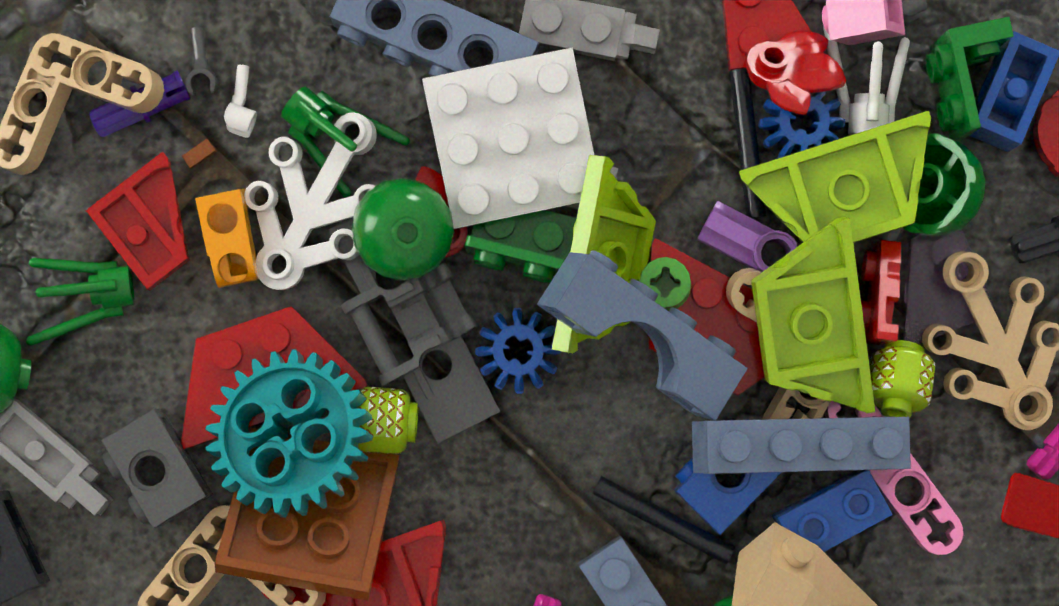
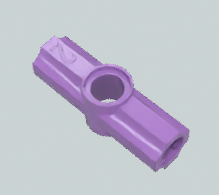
[697,201,800,272]

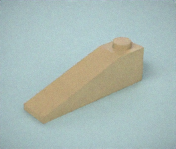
[732,522,878,606]

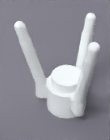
[823,27,910,135]

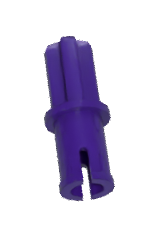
[89,70,191,137]

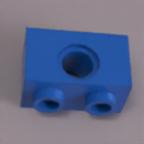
[969,31,1059,152]
[674,419,782,535]
[771,470,893,552]

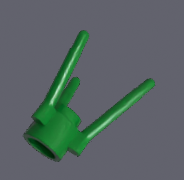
[281,86,410,198]
[26,258,135,346]

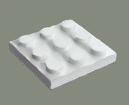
[422,47,594,229]

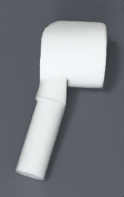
[224,65,257,138]

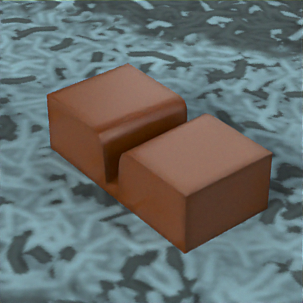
[182,139,217,169]

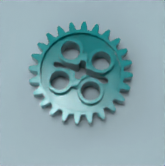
[206,349,373,518]

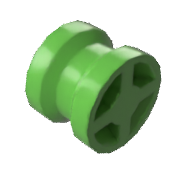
[640,257,691,311]

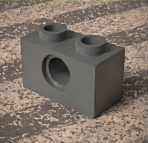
[101,409,213,528]

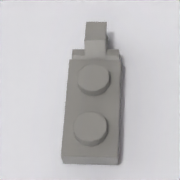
[519,0,660,61]
[0,399,114,516]

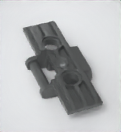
[328,218,500,444]

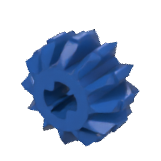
[758,92,845,159]
[475,308,561,394]

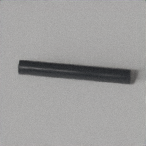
[729,68,766,219]
[592,476,735,564]

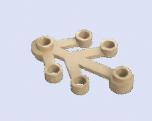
[922,251,1059,430]

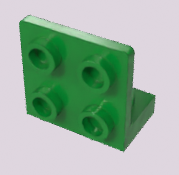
[925,17,1014,141]
[465,210,577,284]

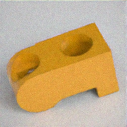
[195,189,259,288]

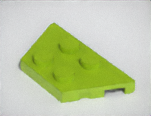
[739,111,931,243]
[552,155,656,353]
[751,216,875,413]

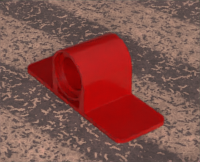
[1001,473,1059,539]

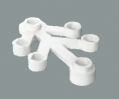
[244,113,377,290]

